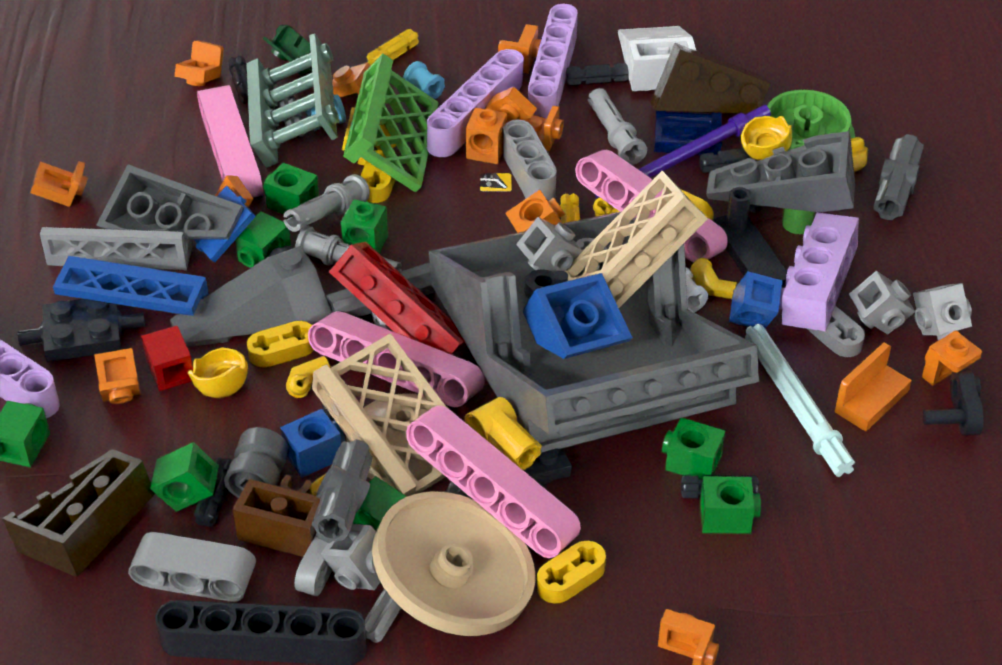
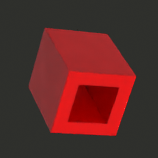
[141,325,193,391]

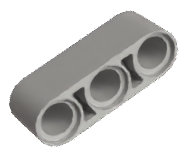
[503,119,557,201]
[128,532,256,602]

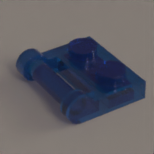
[654,111,722,155]

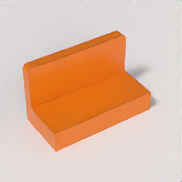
[835,342,912,432]

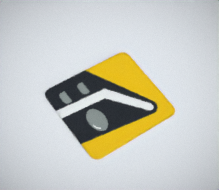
[480,173,512,191]

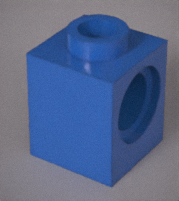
[729,271,782,328]
[280,409,345,478]

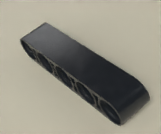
[155,600,367,665]

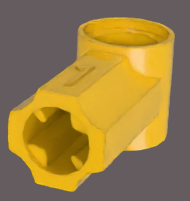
[465,397,542,470]

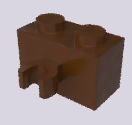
[233,475,320,557]

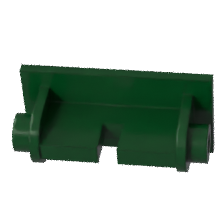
[263,25,312,76]

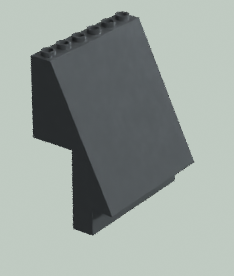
[429,211,759,453]

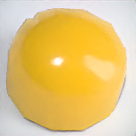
[741,116,792,160]
[188,347,248,399]

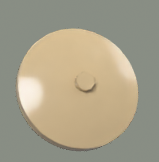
[372,492,535,636]

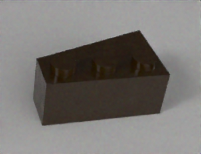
[650,43,771,113]
[2,449,155,577]

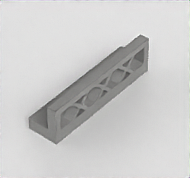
[40,227,192,270]

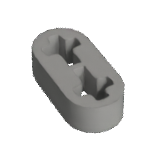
[808,306,865,357]
[295,533,333,596]

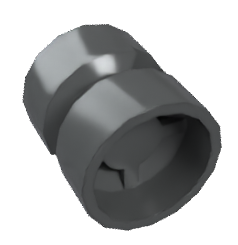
[224,427,290,498]

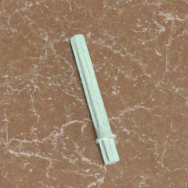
[745,324,855,477]

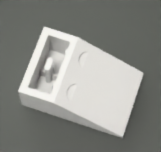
[618,26,696,91]

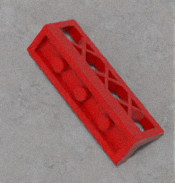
[329,242,467,355]

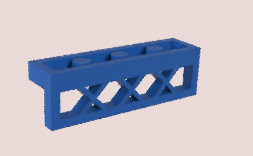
[53,256,209,316]

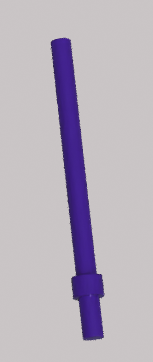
[594,105,771,199]

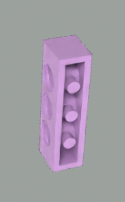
[779,212,859,331]

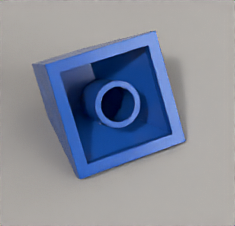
[522,273,633,359]

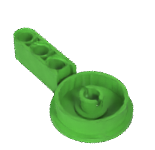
[767,90,855,234]

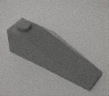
[706,131,855,213]
[96,164,244,240]
[170,246,331,347]

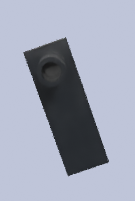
[713,187,787,288]

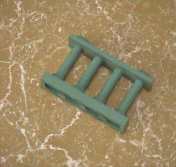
[247,33,340,168]

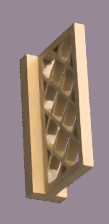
[565,171,708,308]
[312,333,447,497]

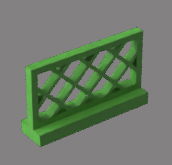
[343,53,438,192]

